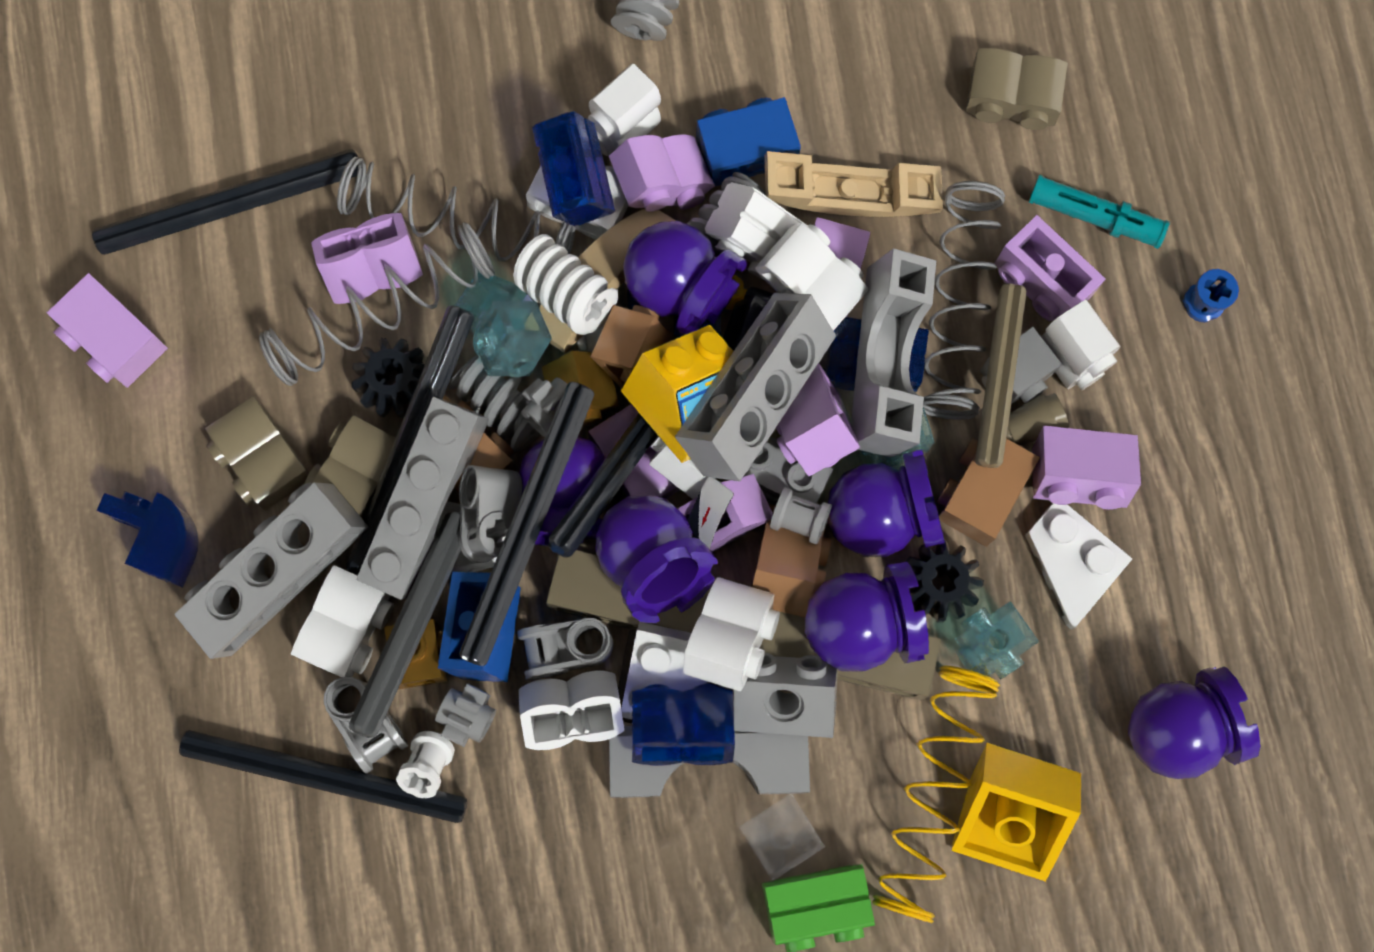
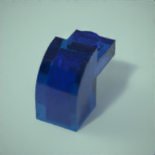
[96,491,199,588]

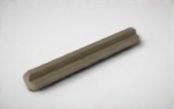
[975,283,1027,468]

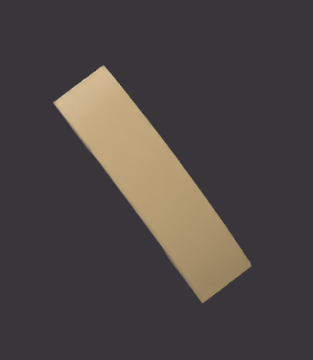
[765,151,943,217]
[529,209,676,353]

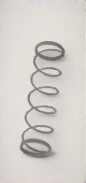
[337,157,576,262]
[923,181,1005,420]
[259,222,495,386]

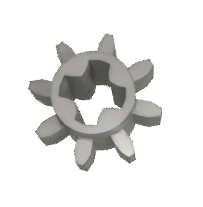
[521,378,567,437]
[435,684,496,747]

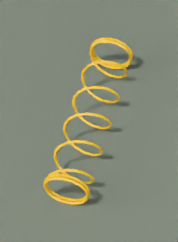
[871,665,1000,923]

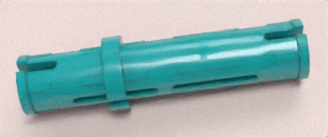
[1029,174,1170,249]

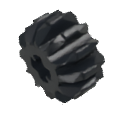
[352,337,425,418]
[905,540,984,623]

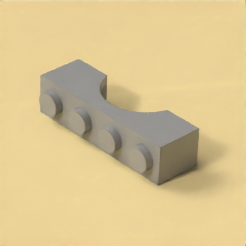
[851,248,936,458]
[356,397,489,600]
[609,724,810,798]

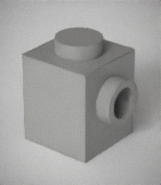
[980,327,1062,405]

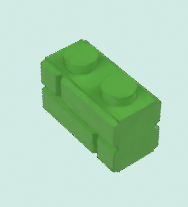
[761,864,875,952]

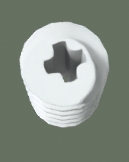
[513,234,618,335]

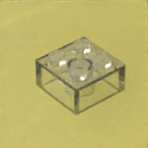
[738,793,825,881]

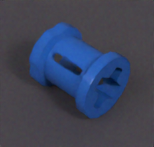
[1183,269,1239,323]

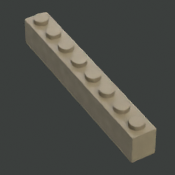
[546,543,941,701]

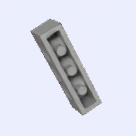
[675,293,836,481]
[174,482,369,659]

